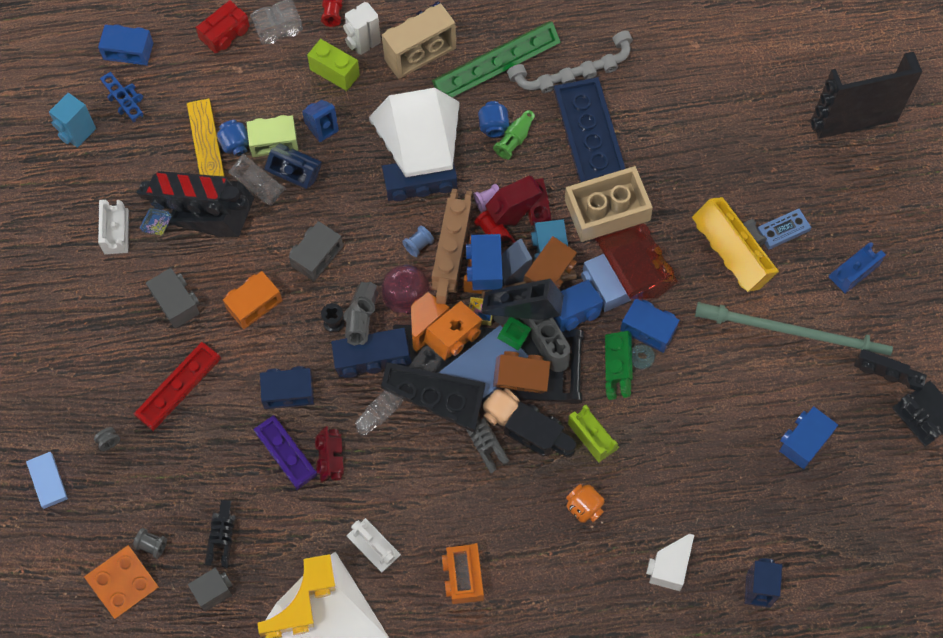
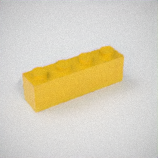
[692,197,779,292]

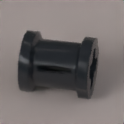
[321,303,345,333]

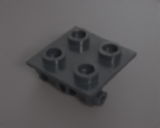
[892,380,943,447]

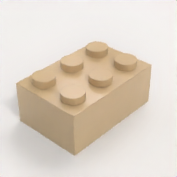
[382,3,456,79]
[565,166,653,242]

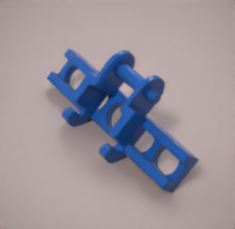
[100,72,144,123]

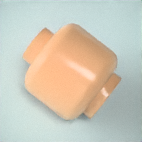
[483,388,520,426]

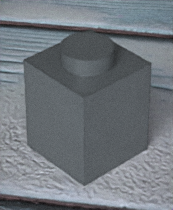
[188,567,233,612]

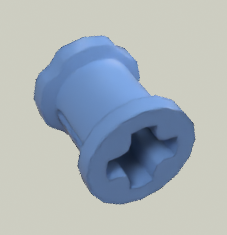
[402,226,434,257]

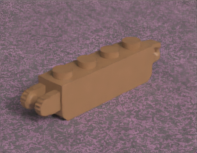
[432,189,472,305]

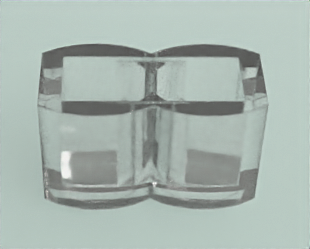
[250,0,303,44]

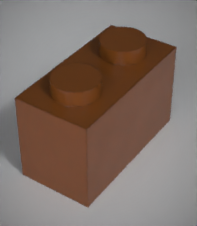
[523,236,577,289]
[493,351,550,394]

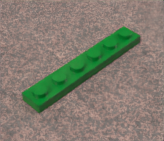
[432,21,561,97]

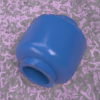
[478,101,509,138]
[217,120,249,156]

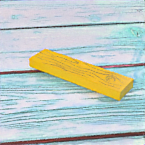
[187,98,225,176]

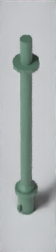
[695,302,893,356]

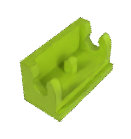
[568,405,619,463]

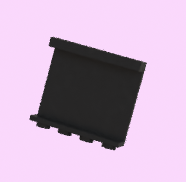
[810,51,923,139]

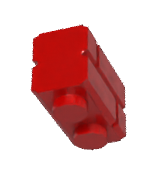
[195,0,250,54]

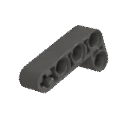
[493,315,570,372]

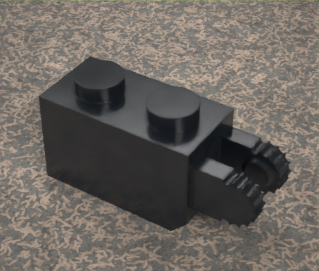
[504,401,576,458]

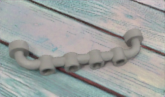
[507,31,633,93]

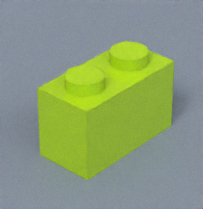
[307,39,360,91]

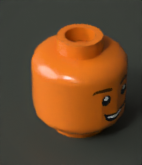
[566,484,604,523]

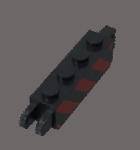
[136,171,250,215]

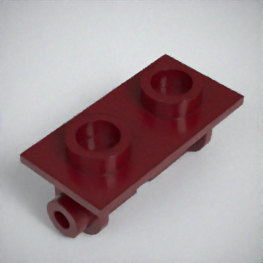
[315,426,344,483]

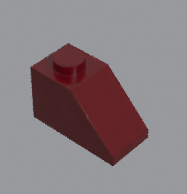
[485,175,543,226]

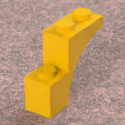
[257,554,336,638]

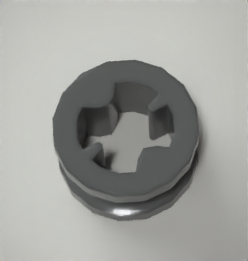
[94,427,120,451]

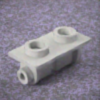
[347,518,401,573]

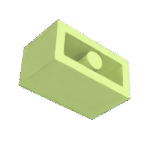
[247,115,298,157]

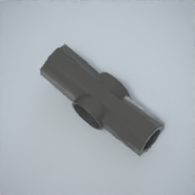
[343,282,379,346]

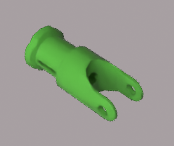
[493,110,535,160]

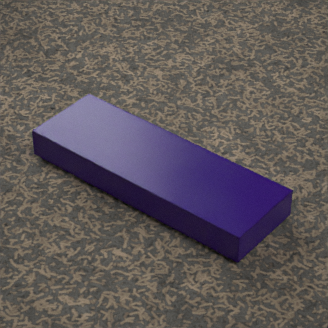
[253,415,318,490]

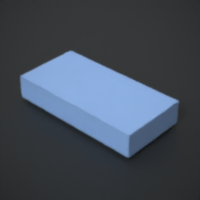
[26,452,68,509]

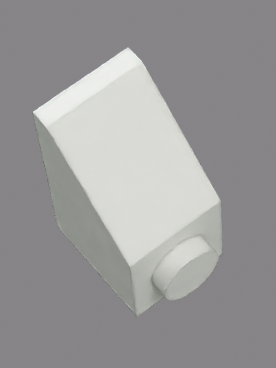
[646,534,694,591]

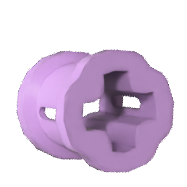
[473,184,499,212]

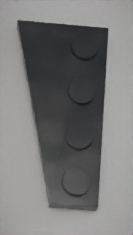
[381,362,485,433]

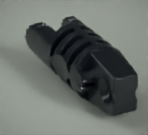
[204,500,236,568]

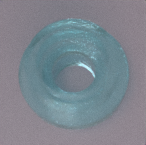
[632,345,655,369]

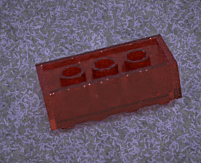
[595,223,678,299]

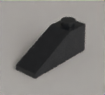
[481,279,564,320]

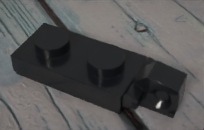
[854,349,927,391]

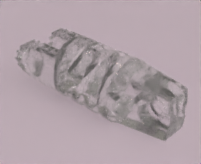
[356,391,404,436]

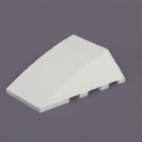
[369,88,460,177]
[266,552,389,638]

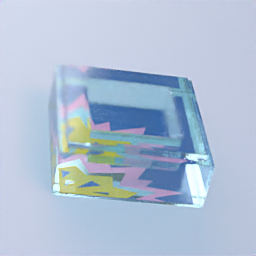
[140,208,172,235]

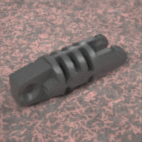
[466,417,509,473]

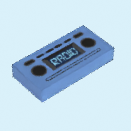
[757,209,811,250]

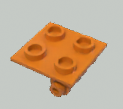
[84,545,159,619]

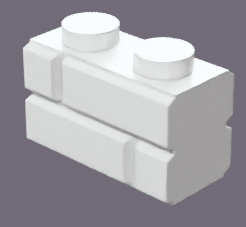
[343,2,381,55]

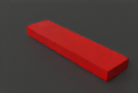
[133,342,221,431]

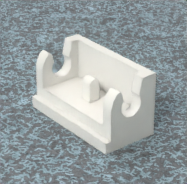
[98,200,129,254]

